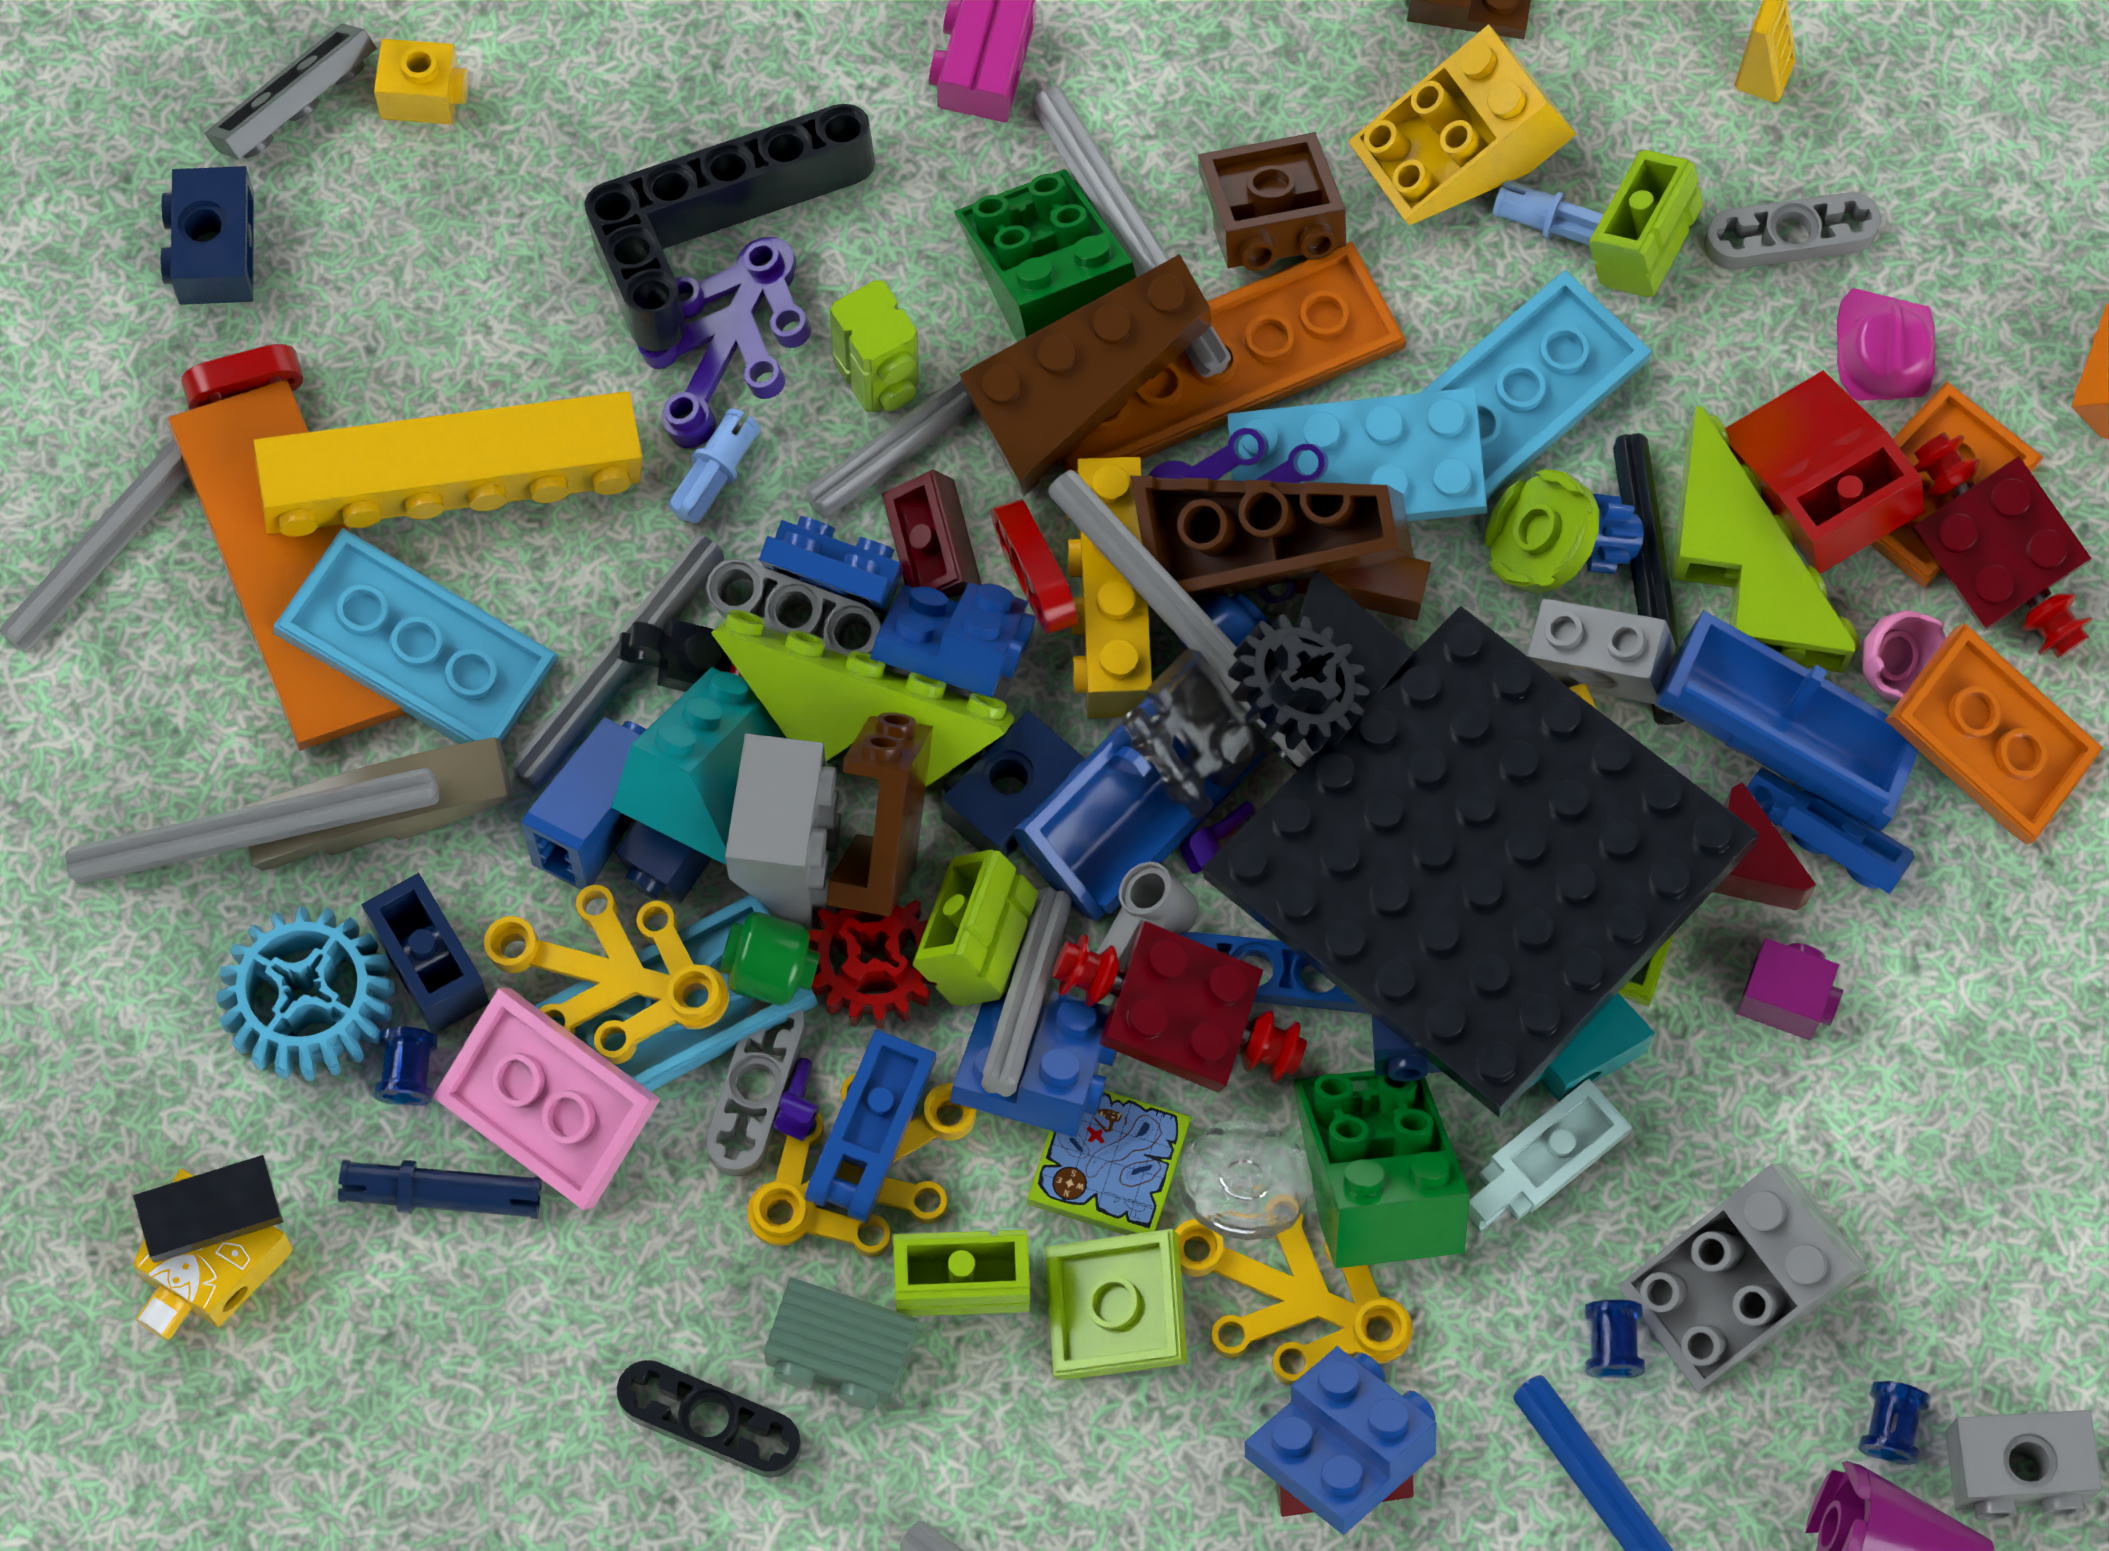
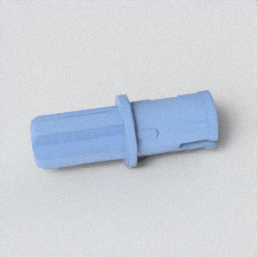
[1493,181,1604,245]
[669,408,761,524]

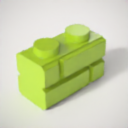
[1589,149,1704,298]
[830,279,919,413]
[912,849,1038,1006]
[893,1229,1030,1316]

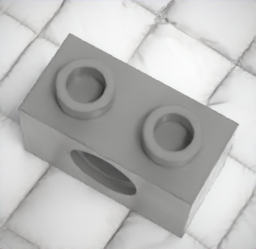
[1527,598,1676,704]
[1945,1410,2102,1520]

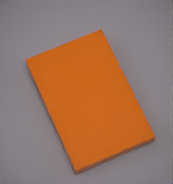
[1870,381,2043,589]
[1885,623,2103,844]

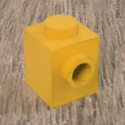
[374,39,468,125]

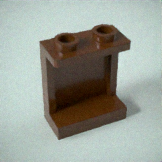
[826,712,933,917]

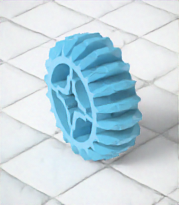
[216,905,395,1082]

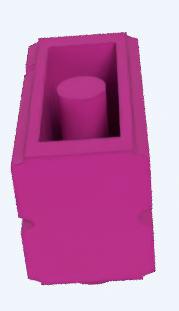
[929,0,1036,123]

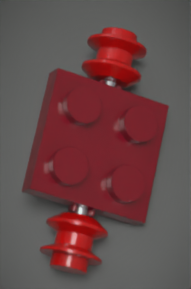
[1912,432,2093,659]
[1052,921,1307,1093]

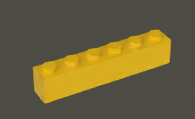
[254,391,642,537]

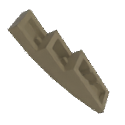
[241,737,513,871]

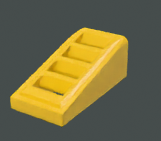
[1734,0,1796,102]

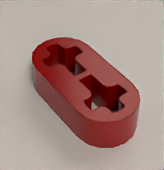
[181,344,304,410]

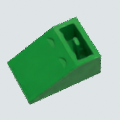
[954,169,1136,342]
[1293,1070,1470,1269]

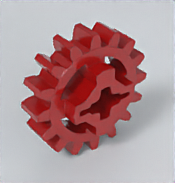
[808,899,936,1029]

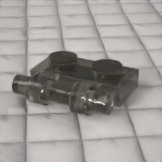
[1121,649,1269,818]

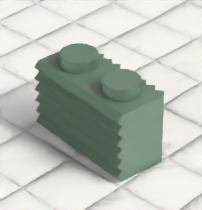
[764,1277,918,1409]

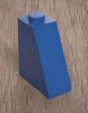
[521,717,647,890]

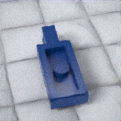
[1746,767,1915,894]

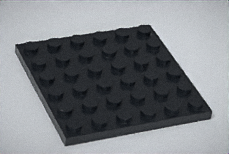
[1202,606,1759,1118]

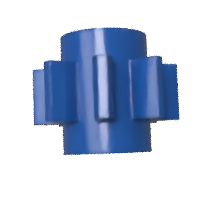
[1586,494,1644,574]

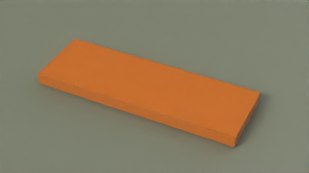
[1060,241,1407,473]
[168,379,408,751]

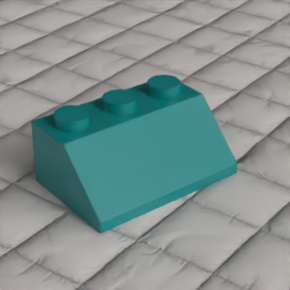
[611,667,787,865]

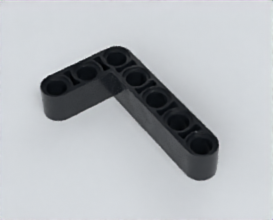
[584,104,875,351]

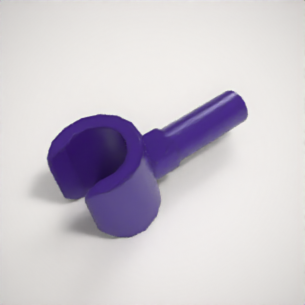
[1181,801,1256,874]
[773,1058,819,1141]

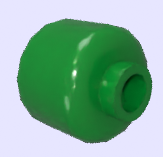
[719,912,820,1006]

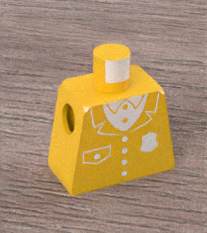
[133,1168,293,1342]

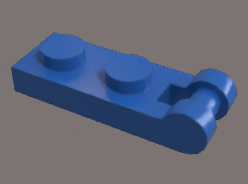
[805,1029,936,1224]

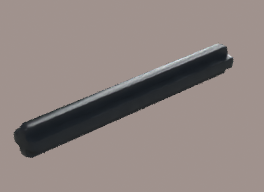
[1613,433,1685,725]

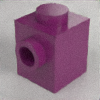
[1736,938,1843,1040]

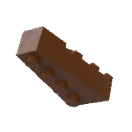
[959,254,1212,497]
[1130,476,1414,602]

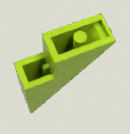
[1671,406,1860,673]
[711,610,1015,787]

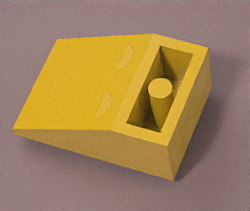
[1348,24,1577,225]

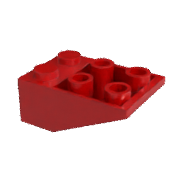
[1725,370,1925,574]

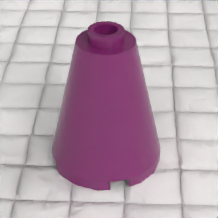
[1805,1461,1995,1551]

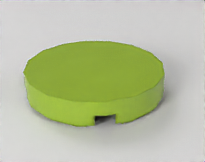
[1485,469,1599,594]

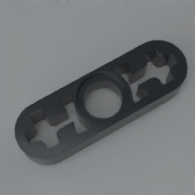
[617,1360,801,1478]

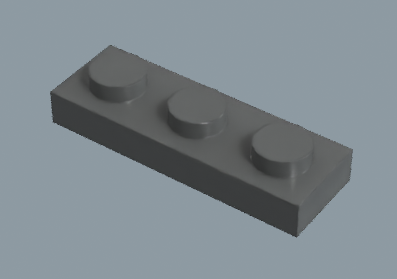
[204,23,378,159]

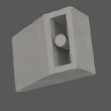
[725,733,841,930]
[1617,1164,1869,1393]

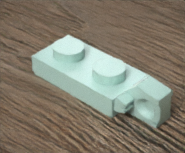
[1468,1079,1633,1232]

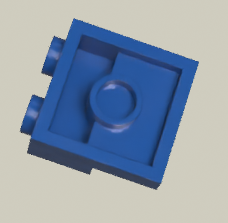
[758,516,904,616]
[870,582,1036,698]
[950,990,1117,1138]
[1244,1346,1437,1536]

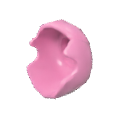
[1862,610,1947,704]

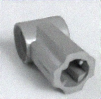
[1097,862,1198,969]

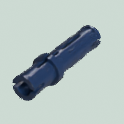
[338,1159,542,1219]

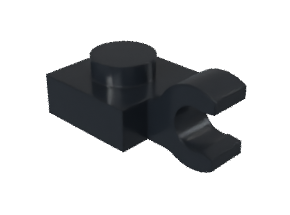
[617,619,729,692]

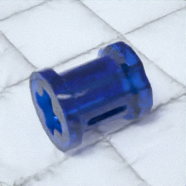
[373,1026,439,1106]
[1584,1300,1645,1379]
[1858,1381,1931,1465]

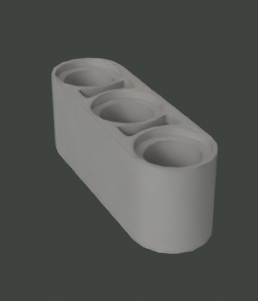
[706,558,882,656]

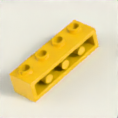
[1066,457,1152,718]

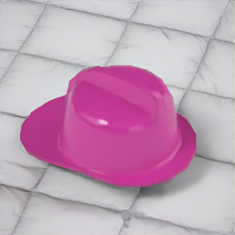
[1837,288,1935,401]

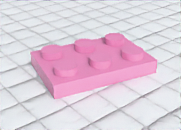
[433,988,660,1210]

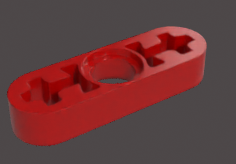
[991,499,1078,635]

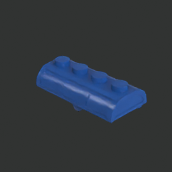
[1655,610,1918,832]
[1013,653,1267,921]

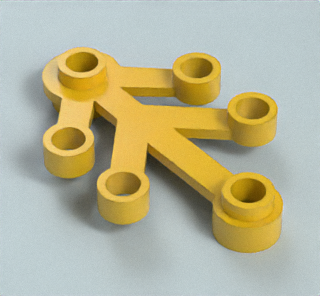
[484,884,729,1064]
[747,1074,976,1257]
[1175,1197,1413,1385]

